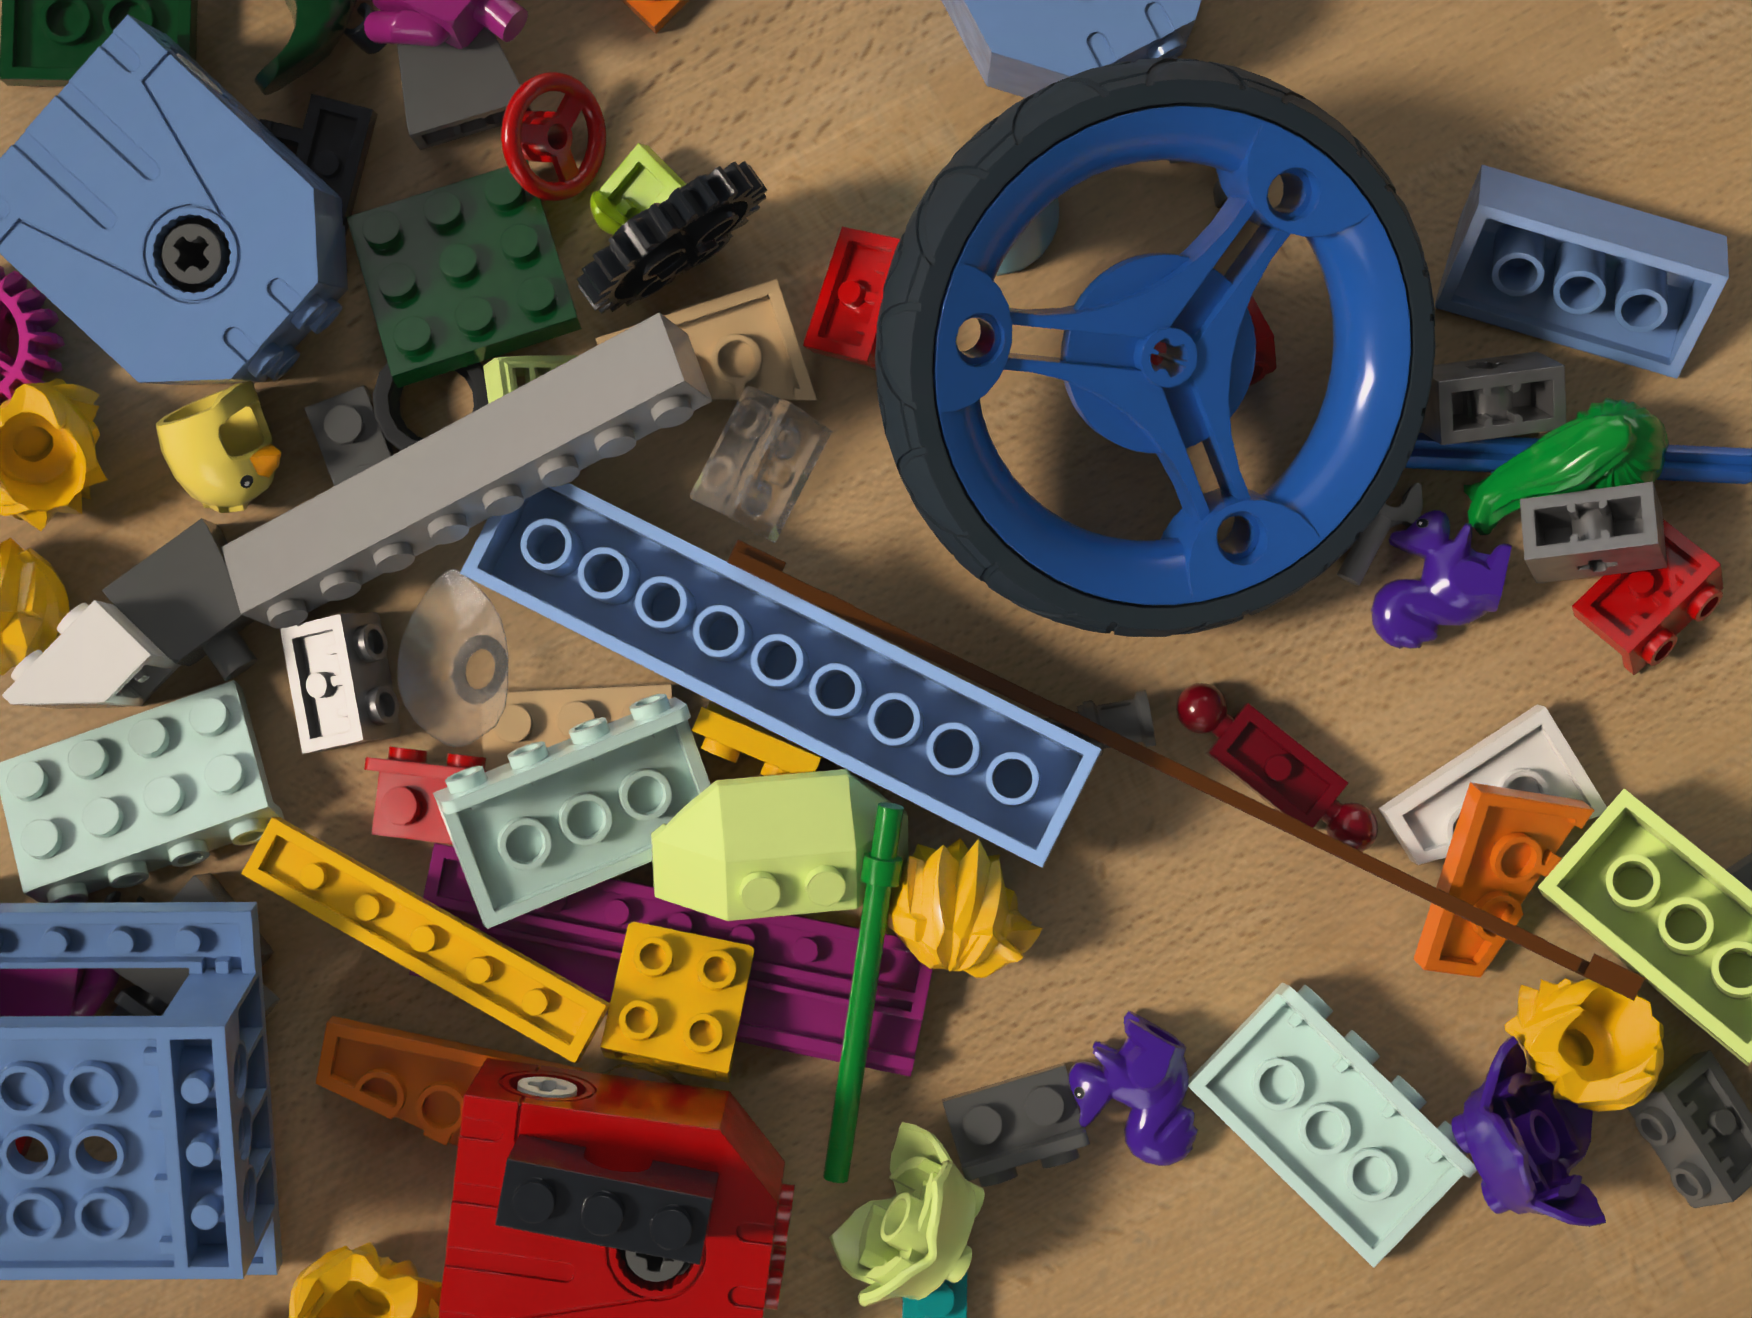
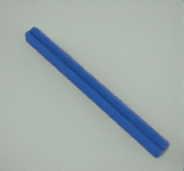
[1405,433,1752,484]

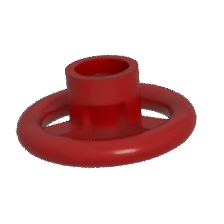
[501,72,606,201]

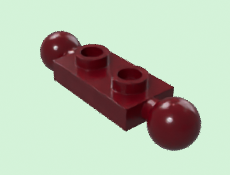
[1176,683,1378,852]

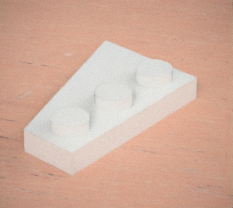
[1378,704,1607,865]

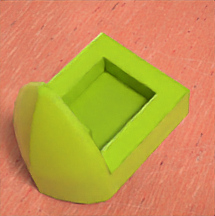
[590,143,686,236]

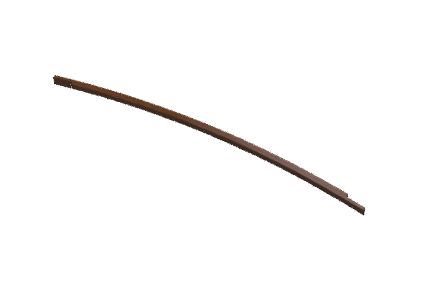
[727,540,1645,1001]

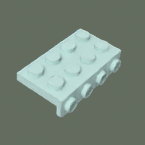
[0,680,284,903]
[433,694,711,929]
[1188,982,1477,1268]

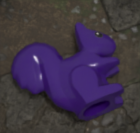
[1371,510,1512,649]
[1068,1010,1198,1166]

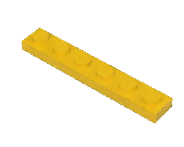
[241,817,611,1063]

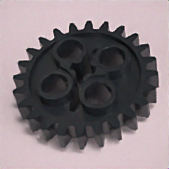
[577,161,768,313]

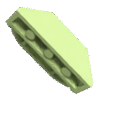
[651,769,909,921]

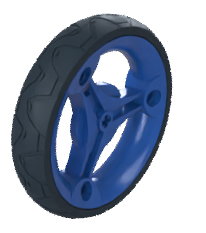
[875,58,1436,637]

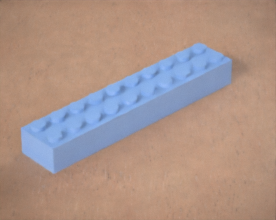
[460,483,1102,868]

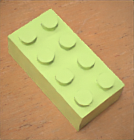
[1538,789,1752,1066]

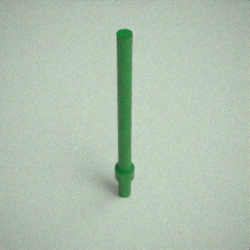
[823,802,904,1183]

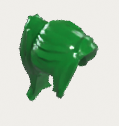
[1464,397,1669,535]

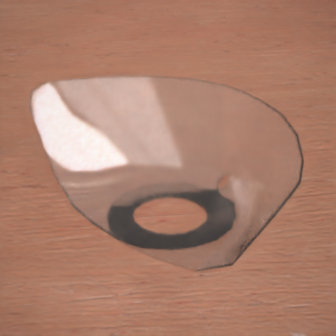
[398,569,509,747]

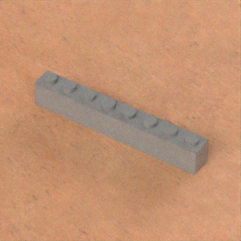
[221,312,712,629]

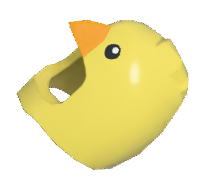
[155,381,281,513]

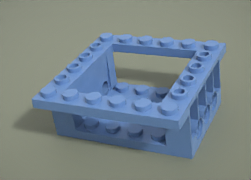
[0,902,283,1280]

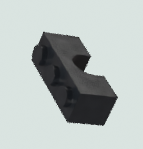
[495,1134,719,1265]

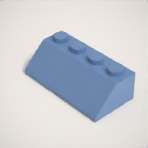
[1435,165,1729,379]

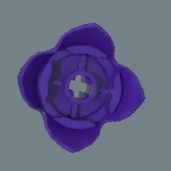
[1451,1036,1606,1227]

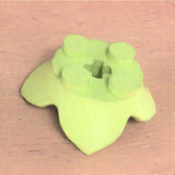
[829,1122,985,1307]

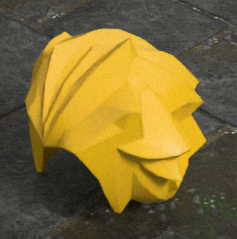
[0,378,108,531]
[0,537,70,676]
[887,838,1043,978]
[1504,978,1664,1112]
[289,1242,442,1318]

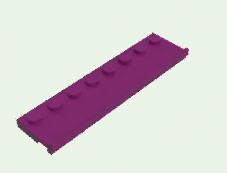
[409,843,933,1077]

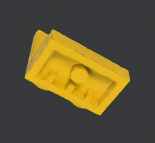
[600,922,754,1083]

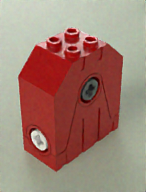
[439,1058,795,1318]

